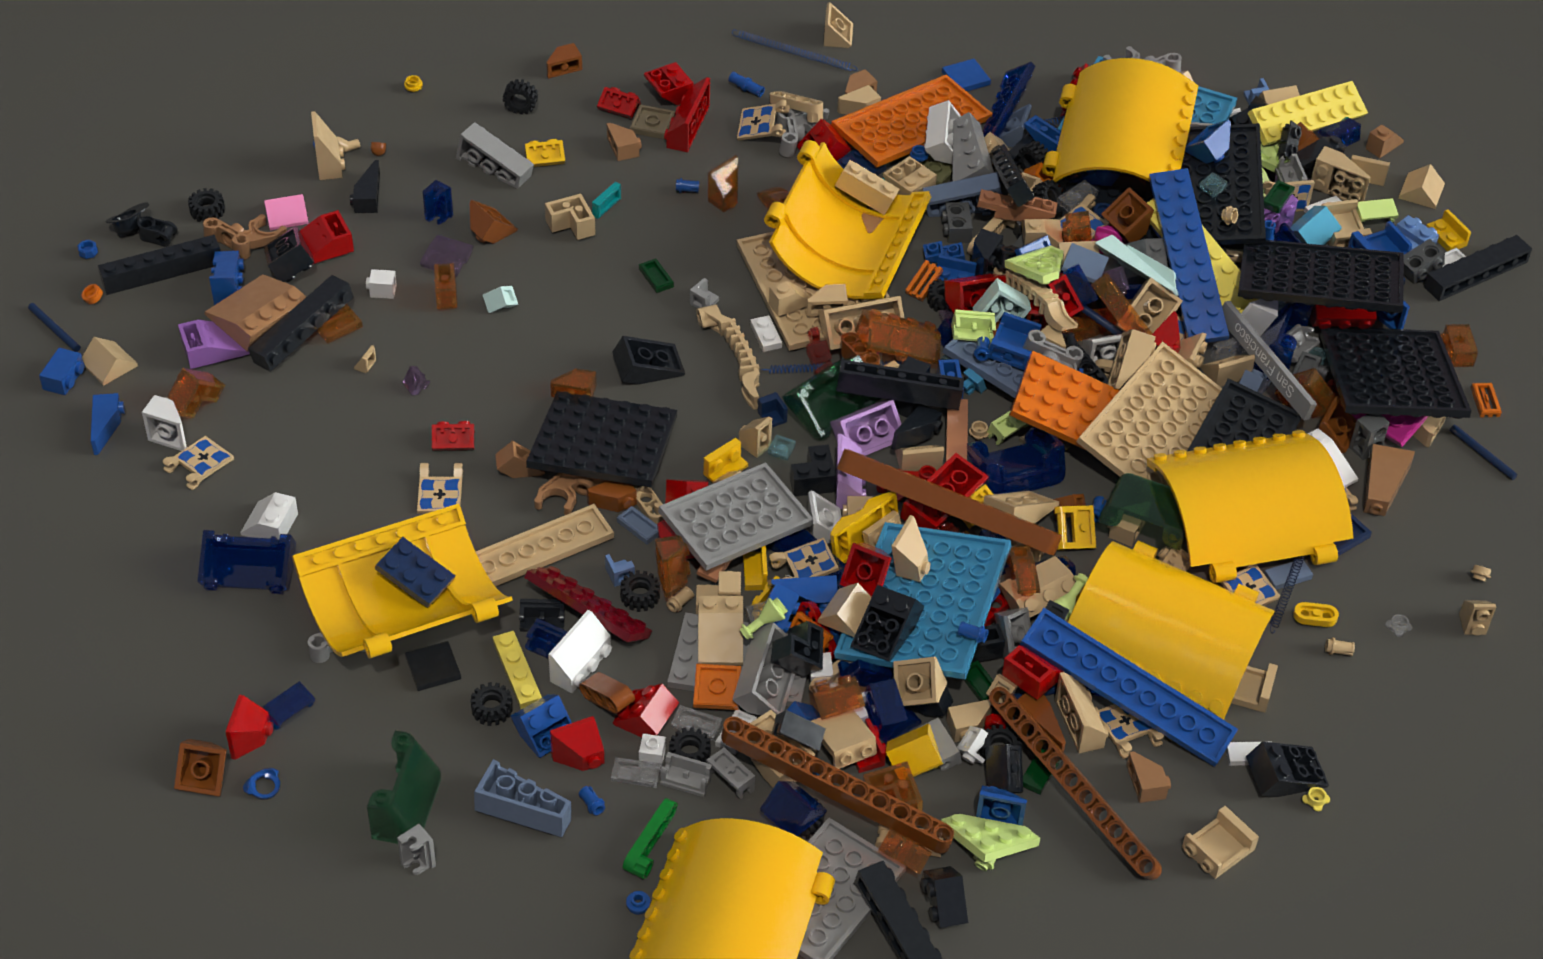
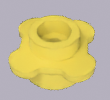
[1302,787,1330,811]

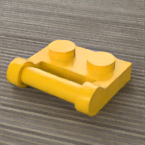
[1054,505,1096,550]

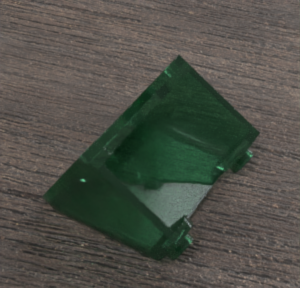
[782,355,881,439]
[1098,473,1187,551]
[367,730,441,844]

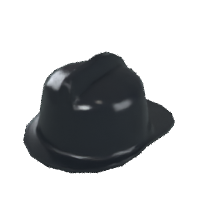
[105,202,149,237]

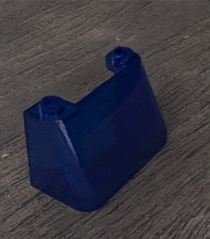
[1253,302,1314,380]
[967,427,1066,494]
[197,530,297,594]

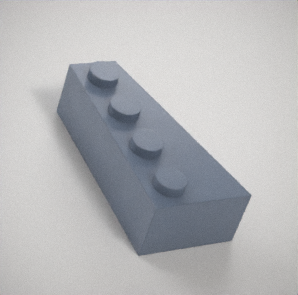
[923,172,1002,217]
[474,759,571,837]

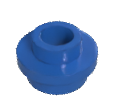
[910,145,929,162]
[626,891,650,915]

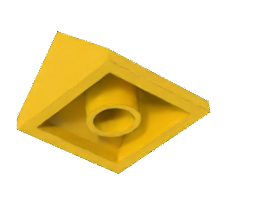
[886,723,943,782]

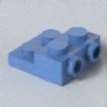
[1396,215,1439,250]

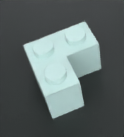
[973,278,1031,322]

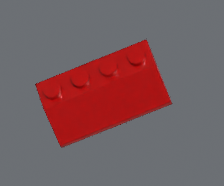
[664,77,710,153]
[900,453,989,530]

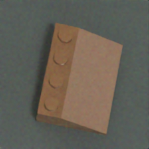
[204,274,306,352]

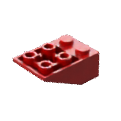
[300,210,354,264]

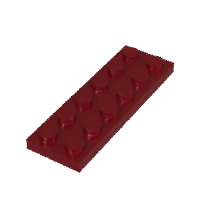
[524,566,652,642]

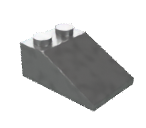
[1103,238,1168,285]

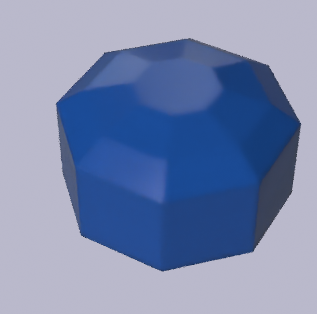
[77,240,98,259]

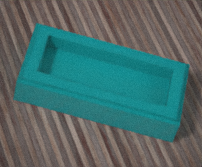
[592,181,621,219]

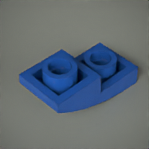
[923,241,965,263]

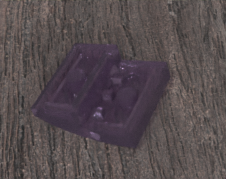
[420,235,474,277]

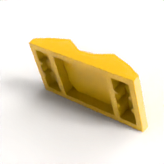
[830,491,898,567]

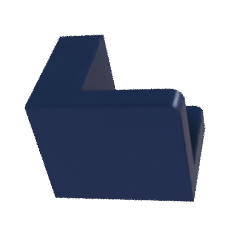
[758,392,788,428]

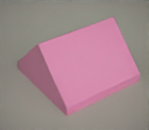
[264,194,309,230]

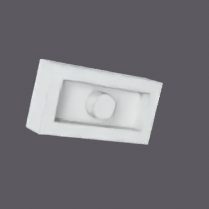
[750,315,782,352]

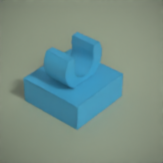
[963,368,987,395]

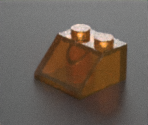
[655,535,691,598]

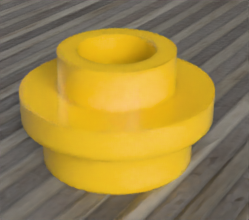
[404,75,423,92]

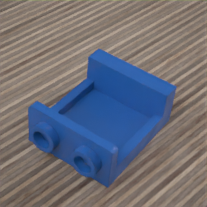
[1348,221,1412,255]
[989,312,1042,370]

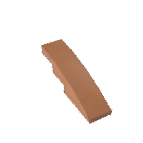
[945,399,968,462]

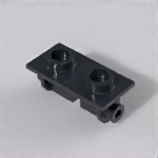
[1277,120,1302,160]

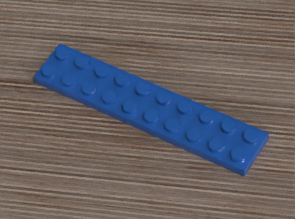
[1149,168,1229,343]
[1020,608,1238,767]

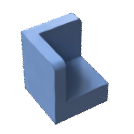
[1243,78,1270,105]
[605,554,635,587]

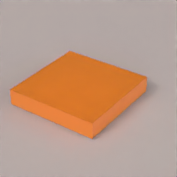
[693,664,742,710]

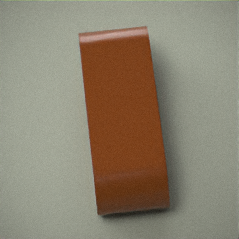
[841,332,880,365]
[579,672,635,714]

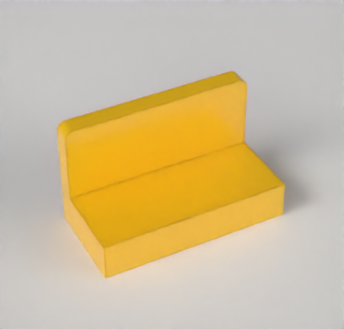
[743,545,768,591]

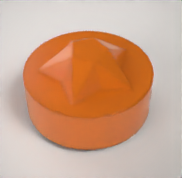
[82,284,103,304]

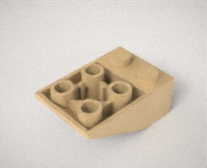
[1311,146,1371,202]

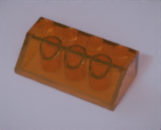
[855,309,941,365]

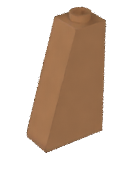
[1364,444,1415,516]

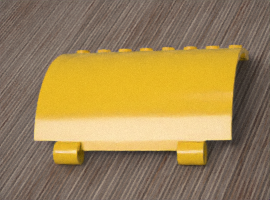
[1042,58,1199,182]
[764,140,931,299]
[1147,430,1353,583]
[291,503,513,659]
[1068,540,1275,720]
[629,818,835,959]

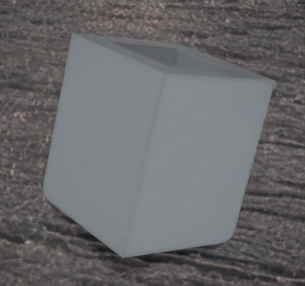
[690,278,719,308]

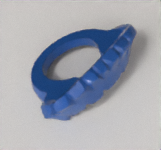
[243,768,280,799]

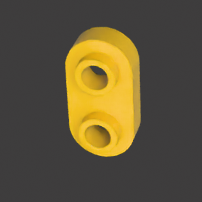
[1293,602,1339,627]

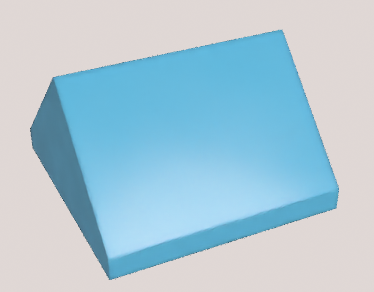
[1287,206,1342,245]

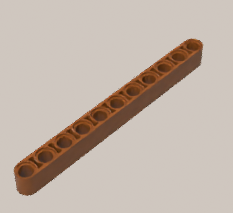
[837,448,1062,556]
[989,687,1162,880]
[721,716,954,854]

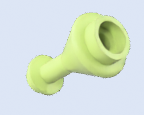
[1053,573,1088,621]
[739,597,788,640]

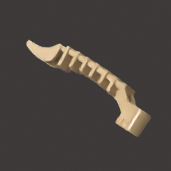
[993,267,1078,331]
[696,304,760,410]

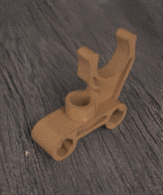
[203,214,287,260]
[534,473,607,515]

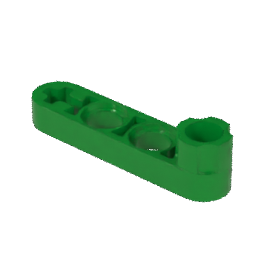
[622,798,678,879]

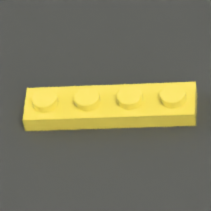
[493,631,542,709]

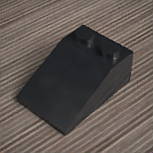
[264,226,314,282]
[612,336,685,384]

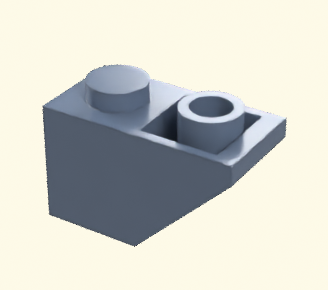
[1239,369,1271,395]

